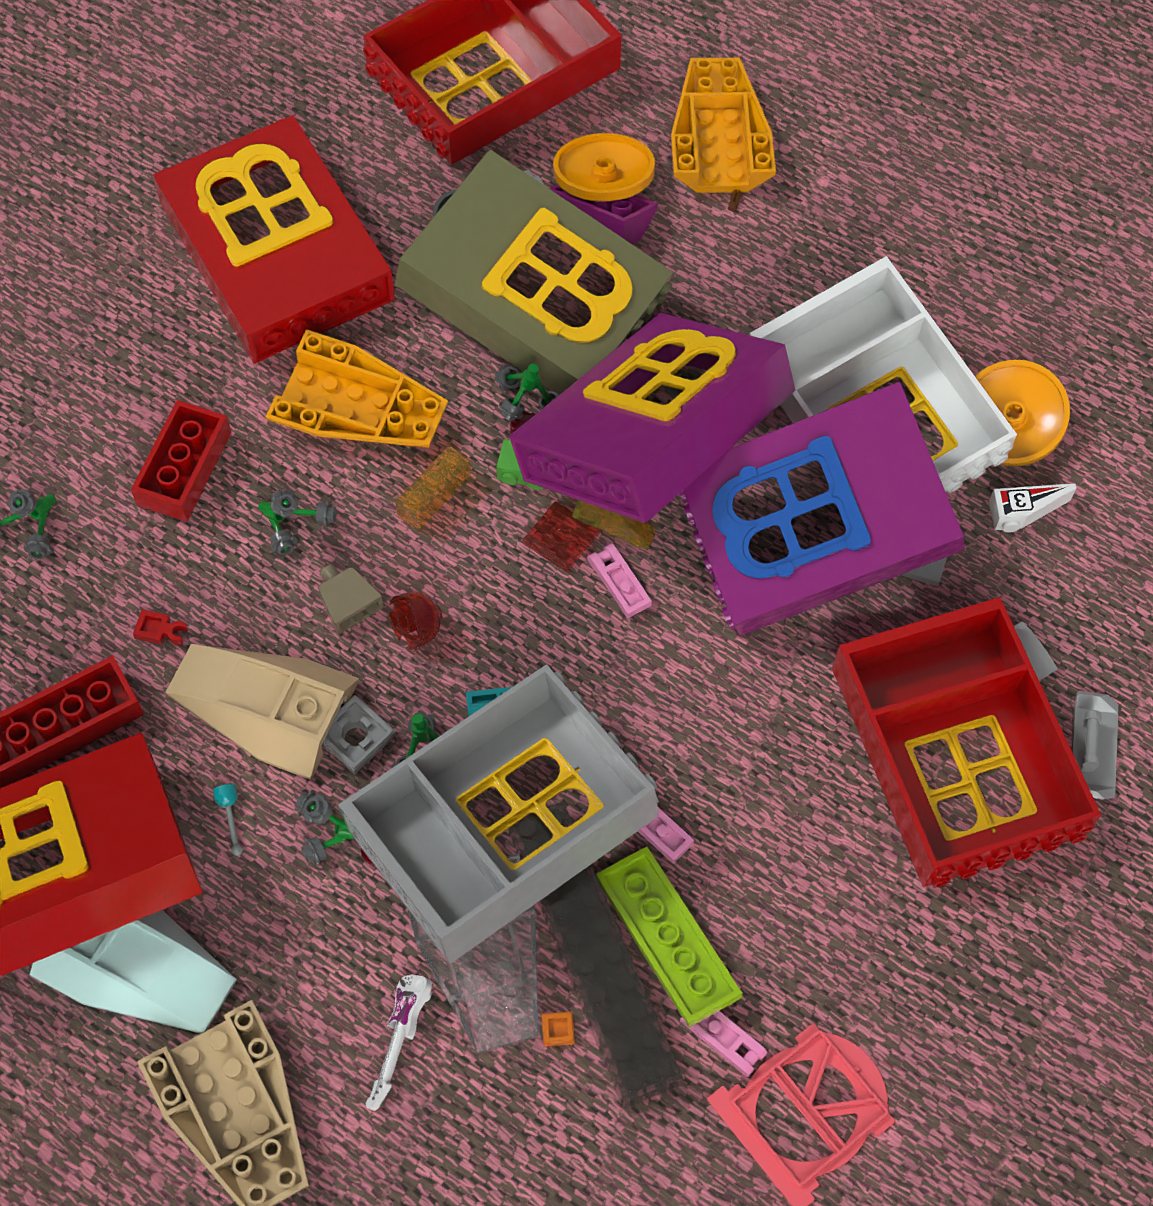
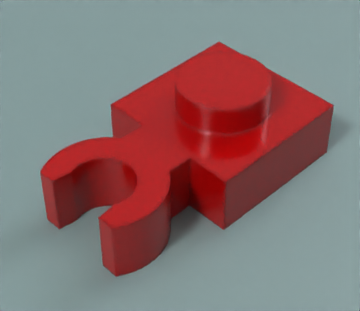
[133,609,188,645]

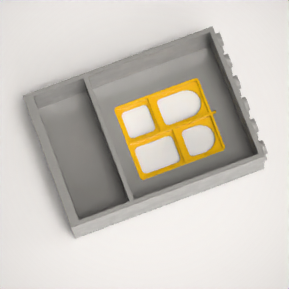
[338,664,659,964]

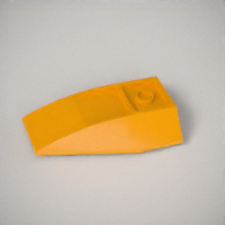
[671,57,776,193]
[265,330,448,448]

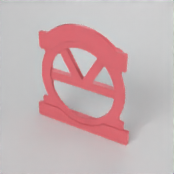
[707,1023,895,1206]

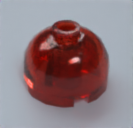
[389,592,442,650]

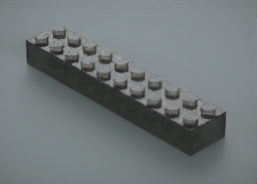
[508,801,683,1110]

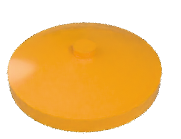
[553,133,655,201]
[975,360,1070,467]

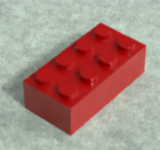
[131,400,232,522]

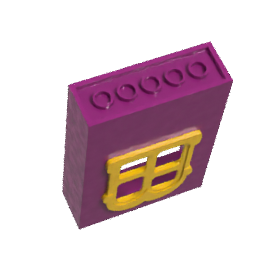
[509,313,796,523]

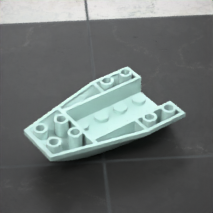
[30,910,237,1034]

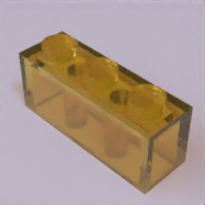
[395,446,471,532]

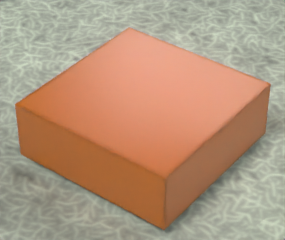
[542,1012,575,1046]

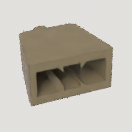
[318,564,384,635]

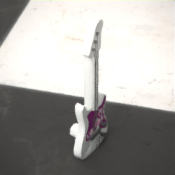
[366,975,432,1111]

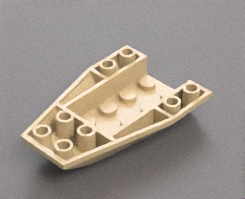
[165,644,360,780]
[137,1000,309,1206]

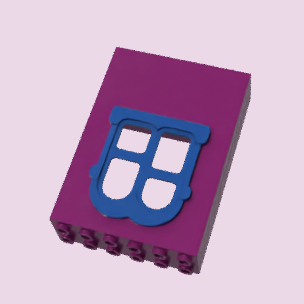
[679,382,965,636]

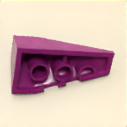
[549,184,658,245]

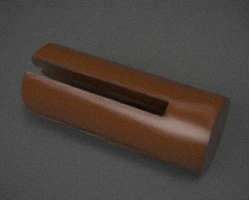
[728,190,742,212]

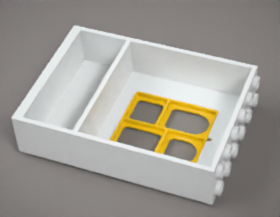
[750,256,1017,493]

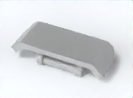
[1072,691,1119,799]

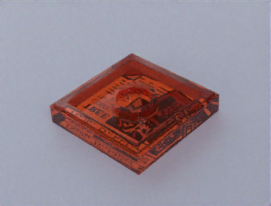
[522,501,600,573]

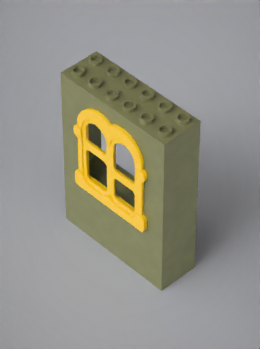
[395,149,674,395]

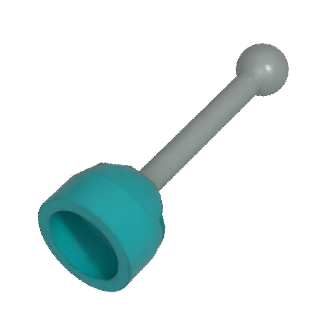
[213,784,243,856]

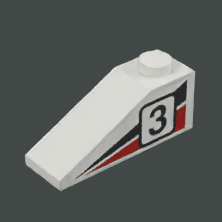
[989,483,1076,532]

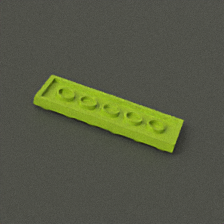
[595,847,743,1028]

